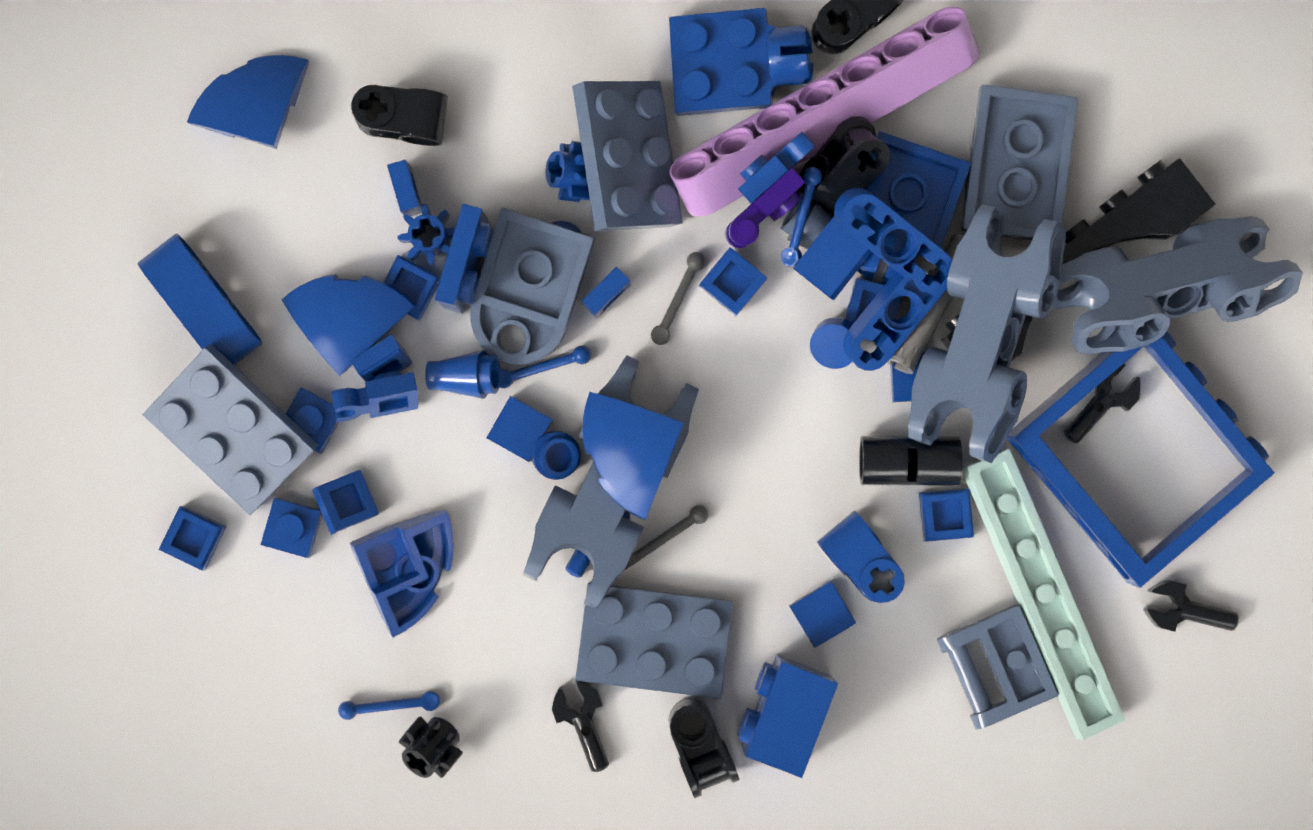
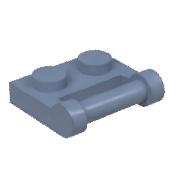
[937,605,1059,730]

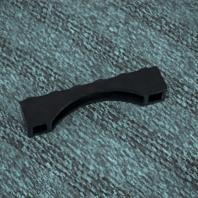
[941,158,1216,361]

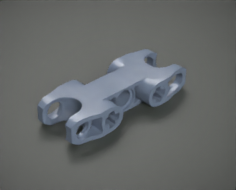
[908,204,1066,463]
[1053,216,1303,354]
[523,355,699,609]

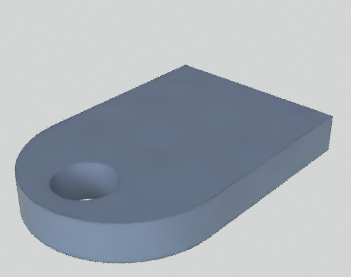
[470,208,596,365]

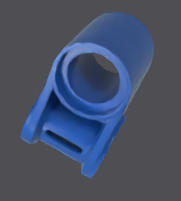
[817,511,905,603]

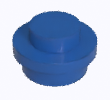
[532,431,581,480]

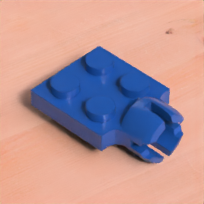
[669,8,813,116]
[857,131,971,284]

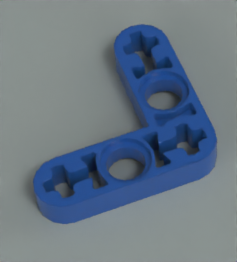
[834,188,952,371]

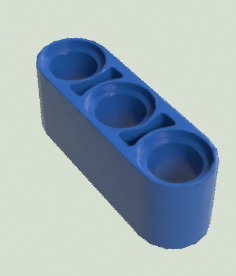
[137,233,263,365]

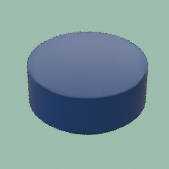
[810,317,861,369]

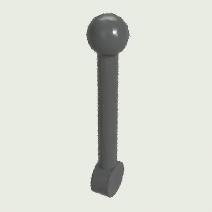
[651,252,706,345]
[625,505,708,570]

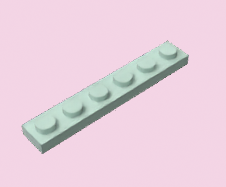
[962,449,1125,740]

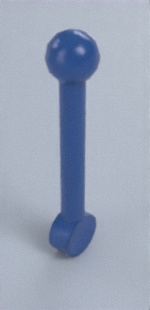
[781,167,822,267]
[499,346,592,389]
[338,691,440,720]

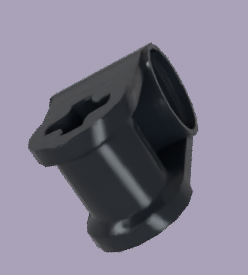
[811,0,904,55]
[351,85,448,146]
[799,116,891,212]
[668,698,740,798]

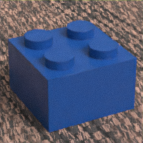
[737,654,838,778]

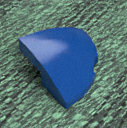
[187,55,309,149]
[282,274,417,376]
[582,392,684,520]
[350,509,454,638]

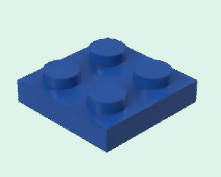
[434,203,494,314]

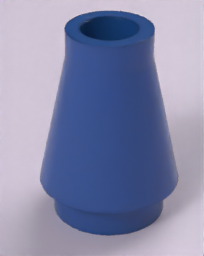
[425,350,500,399]

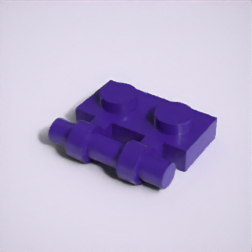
[725,168,805,249]

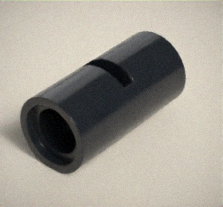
[859,436,962,485]

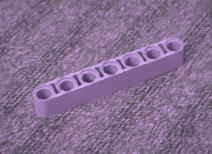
[669,7,980,217]

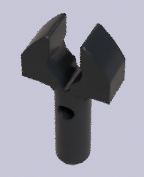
[1064,364,1140,444]
[1143,580,1239,632]
[552,681,609,772]

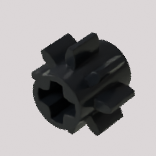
[399,716,463,778]

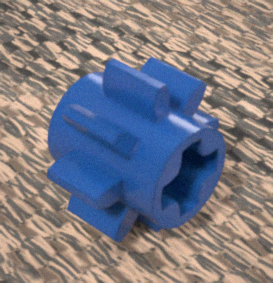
[545,141,590,202]
[397,204,455,267]

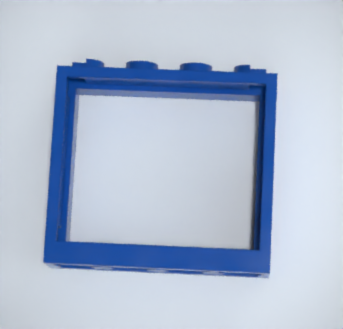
[1006,332,1275,588]

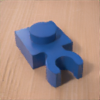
[738,132,816,203]
[331,371,418,422]

